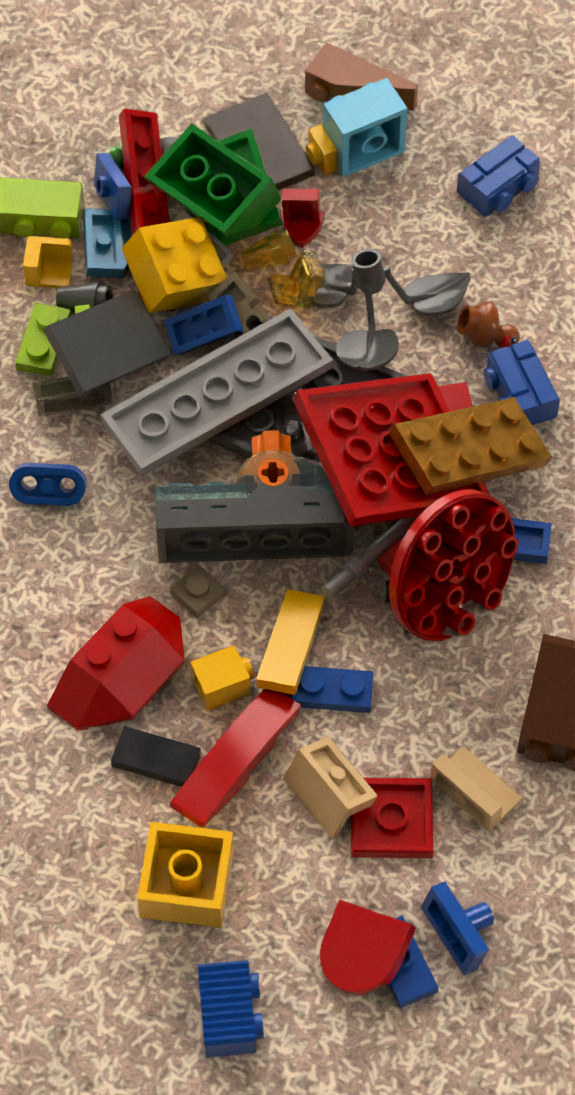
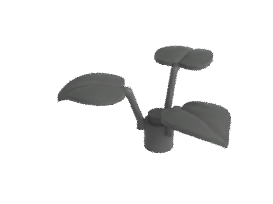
[299,249,470,371]

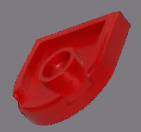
[320,899,416,996]

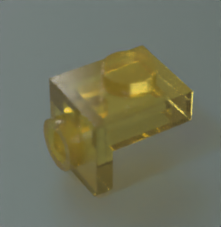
[267,249,325,308]

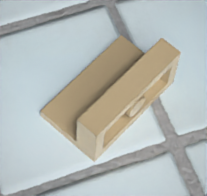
[283,736,378,839]
[430,746,523,832]

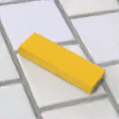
[256,589,325,695]

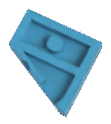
[83,208,132,278]

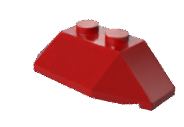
[47,596,185,731]

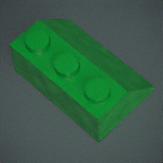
[144,123,281,236]

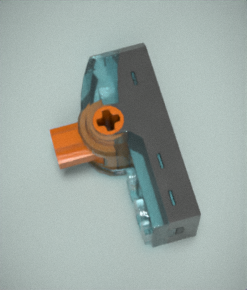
[155,430,354,563]

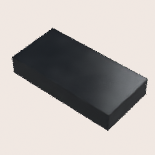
[111,726,201,787]

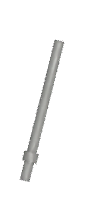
[322,516,418,599]

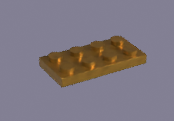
[389,397,552,496]

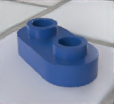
[9,463,87,506]

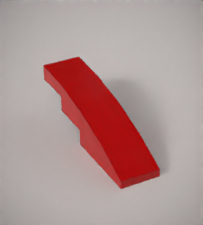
[170,689,301,828]

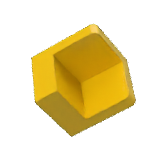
[23,236,74,288]

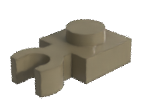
[207,271,269,334]

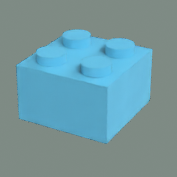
[323,78,408,178]

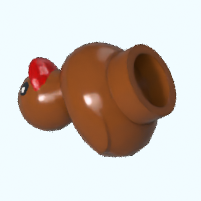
[457,302,520,348]

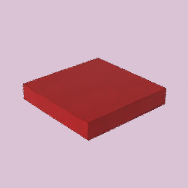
[351,777,434,859]

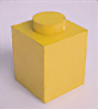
[190,645,255,711]

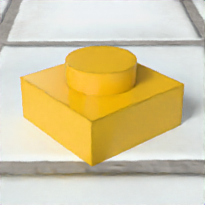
[305,124,337,176]

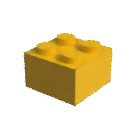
[121,217,227,314]
[137,822,234,928]

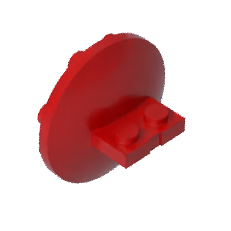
[376,489,519,641]

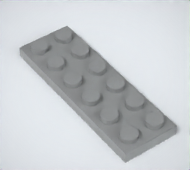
[100,308,333,477]

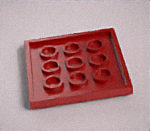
[293,373,491,527]

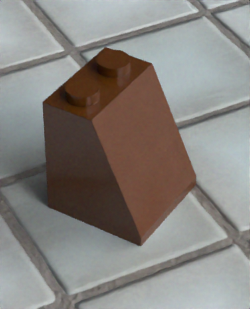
[517,634,575,771]

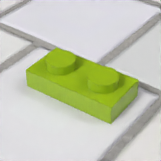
[15,303,71,377]

